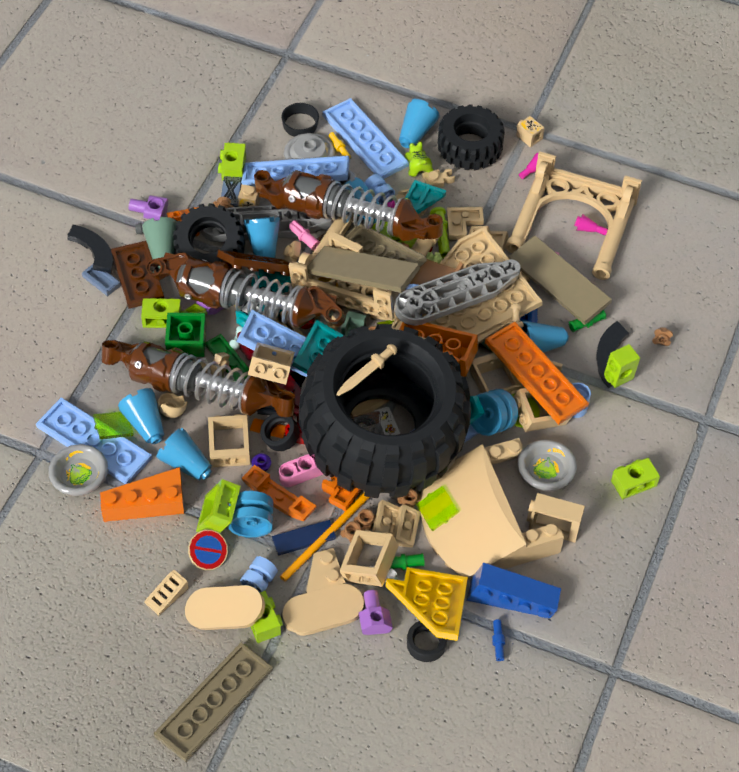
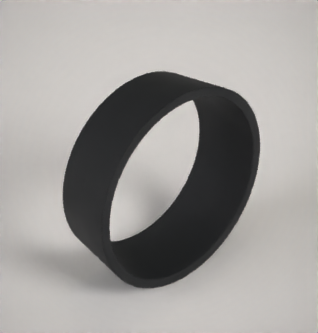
[281,103,319,137]

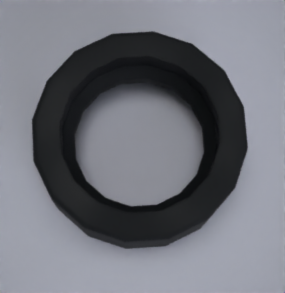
[260,412,300,451]
[407,621,447,662]

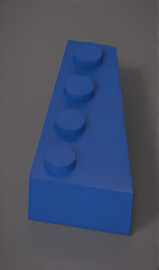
[466,562,561,618]

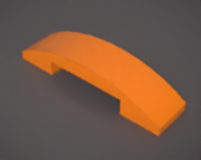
[242,465,317,521]

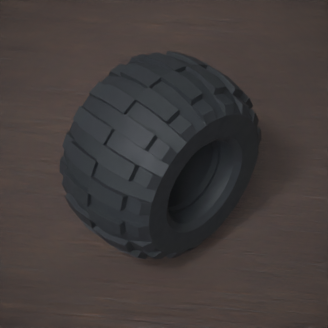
[299,324,472,498]

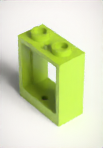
[196,479,241,533]

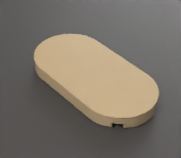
[283,584,364,636]
[185,585,265,630]

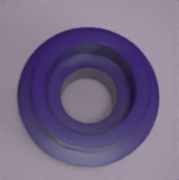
[251,454,271,472]

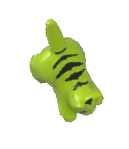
[405,142,433,177]

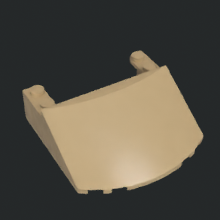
[420,438,564,580]

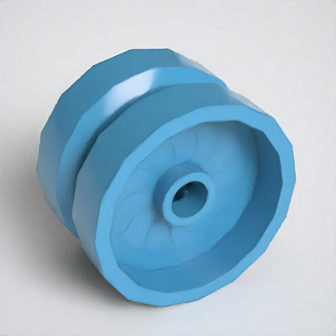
[471,389,518,436]
[228,491,273,537]

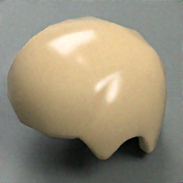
[157,392,188,419]

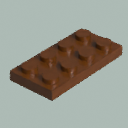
[111,241,164,309]
[217,250,290,276]

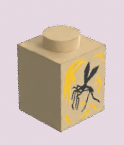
[516,116,545,148]
[238,185,260,207]

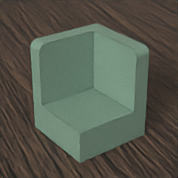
[341,311,366,337]

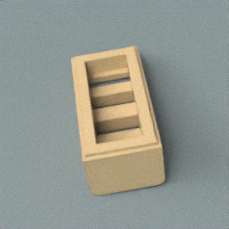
[144,570,189,616]

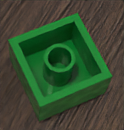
[165,313,207,357]

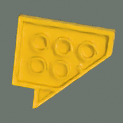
[386,567,468,641]

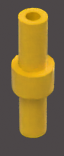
[329,132,351,159]

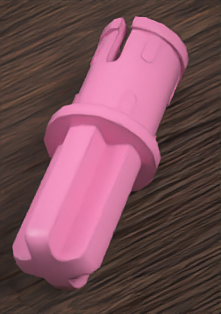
[289,220,320,250]

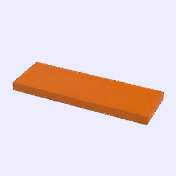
[485,322,589,425]

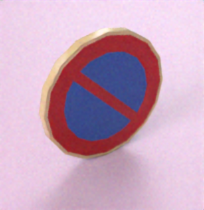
[188,530,228,570]

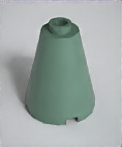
[143,217,177,269]

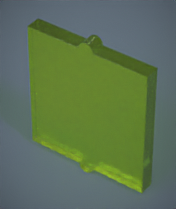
[93,412,134,439]
[416,485,459,531]

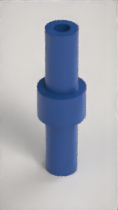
[492,619,505,661]

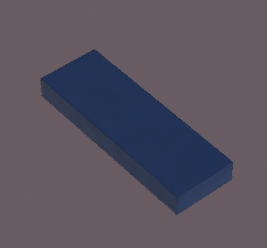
[272,520,336,556]

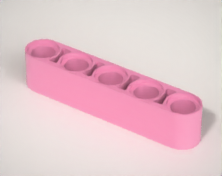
[279,454,323,487]

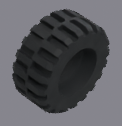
[437,105,505,170]
[173,203,245,268]

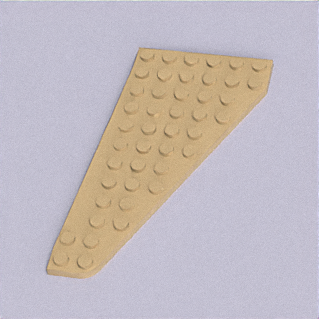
[350,227,542,418]

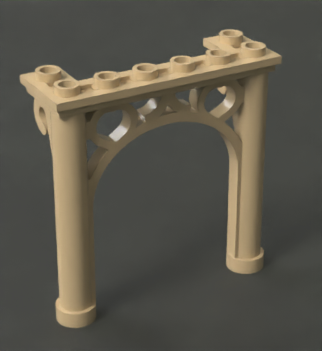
[505,151,642,280]
[288,213,439,321]

